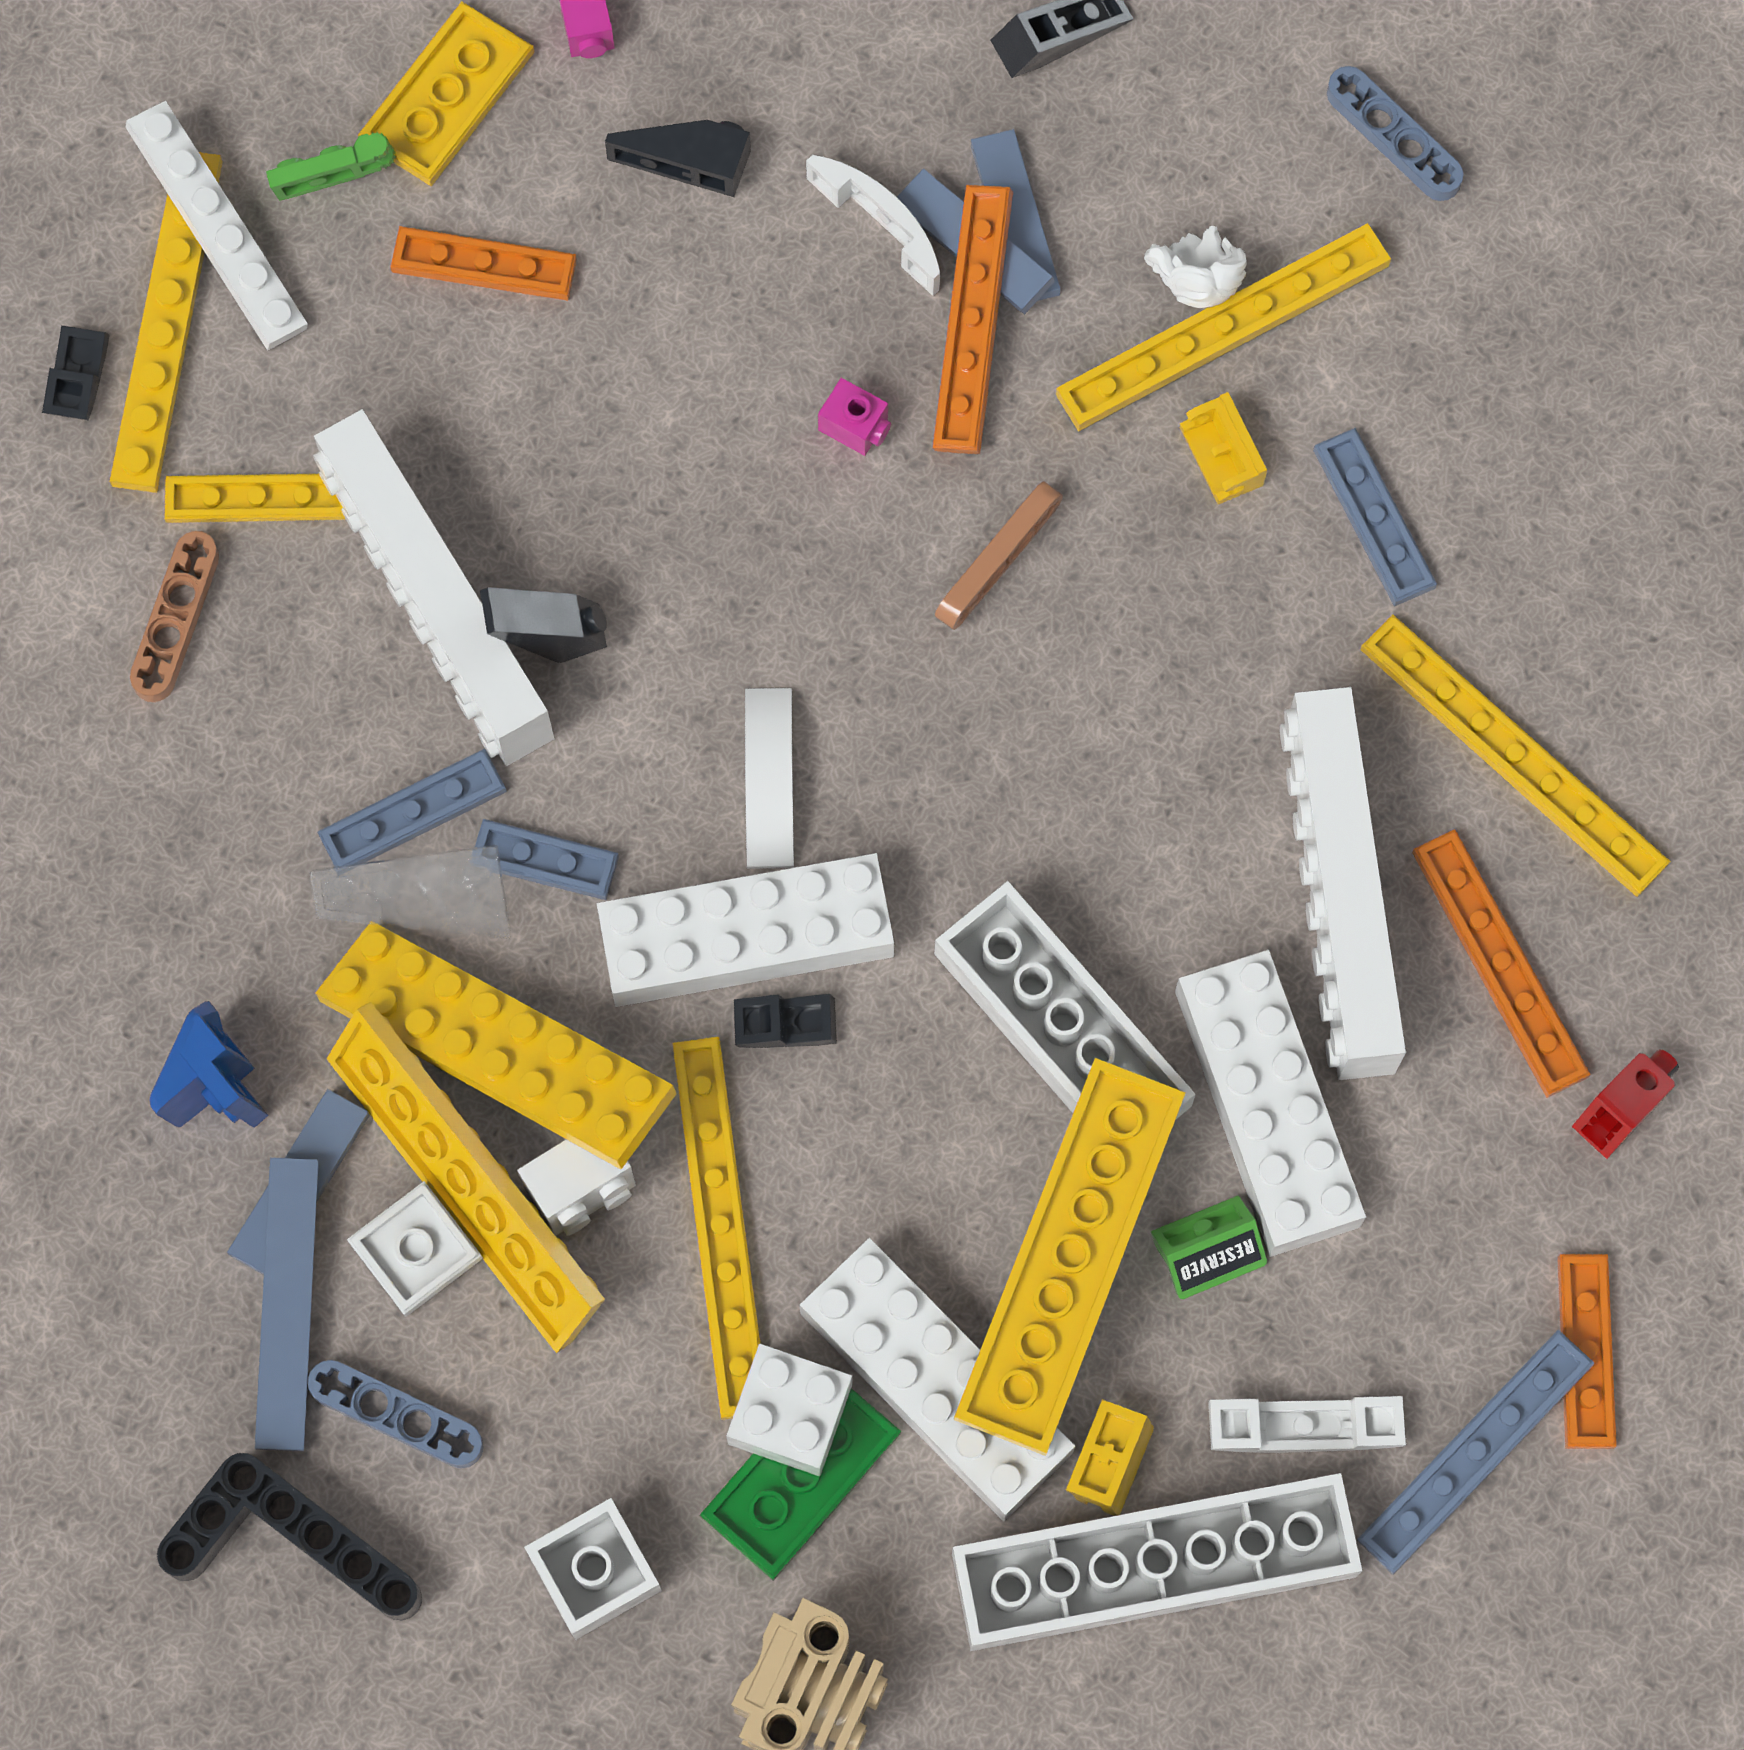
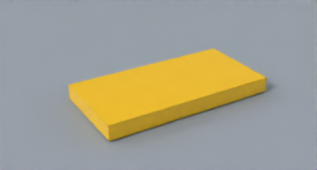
[358,1,535,187]

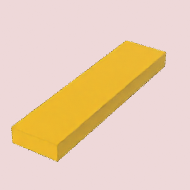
[164,474,346,523]

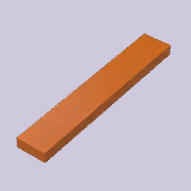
[932,185,1013,454]
[1412,829,1591,1098]

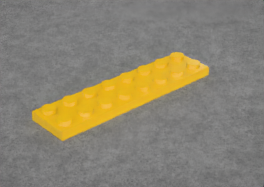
[315,921,677,1169]
[326,1002,605,1353]
[954,1058,1185,1456]

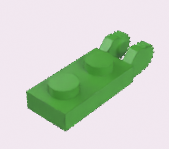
[266,132,396,201]

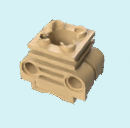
[731,1598,888,1750]

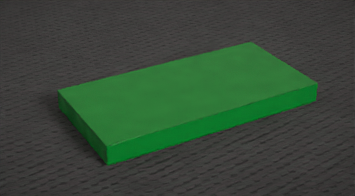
[700,1388,901,1581]

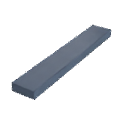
[255,1158,318,1451]
[1357,1330,1594,1575]

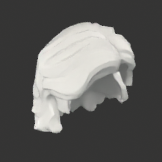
[1144,226,1247,308]

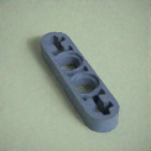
[1326,66,1464,201]
[308,1360,484,1469]

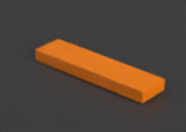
[391,226,577,301]
[1558,1254,1617,1449]

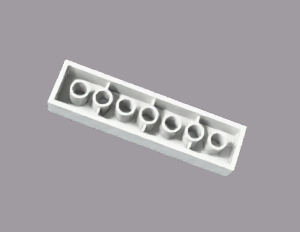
[313,409,554,766]
[1280,687,1406,1080]
[952,1473,1362,1651]

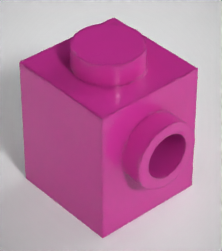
[818,378,891,456]

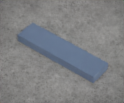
[971,129,1060,301]
[897,168,1055,315]
[1313,428,1437,607]
[317,749,507,875]
[227,1089,370,1275]

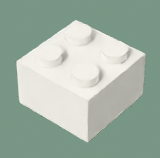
[517,1139,636,1236]
[726,1343,852,1476]
[524,1498,662,1640]

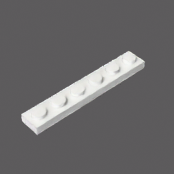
[126,101,308,351]

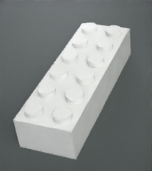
[597,853,894,1007]
[934,881,1196,1119]
[1175,950,1366,1257]
[800,1238,1075,1522]

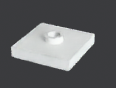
[347,1181,483,1317]

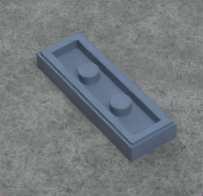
[470,819,619,900]

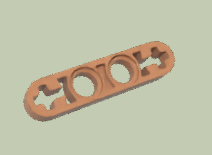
[935,481,1063,630]
[130,531,219,702]

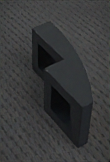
[42,325,110,421]
[734,994,837,1048]

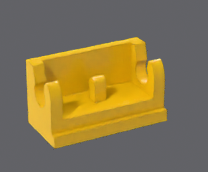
[1180,392,1267,505]
[1066,1399,1154,1516]

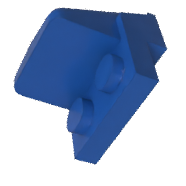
[150,1001,269,1128]

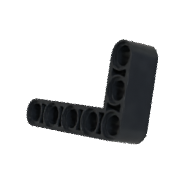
[157,1453,422,1621]

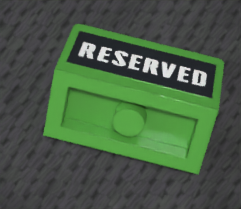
[1151,1195,1267,1299]

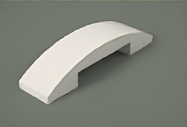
[806,155,940,296]
[745,688,794,869]
[1209,1396,1406,1453]

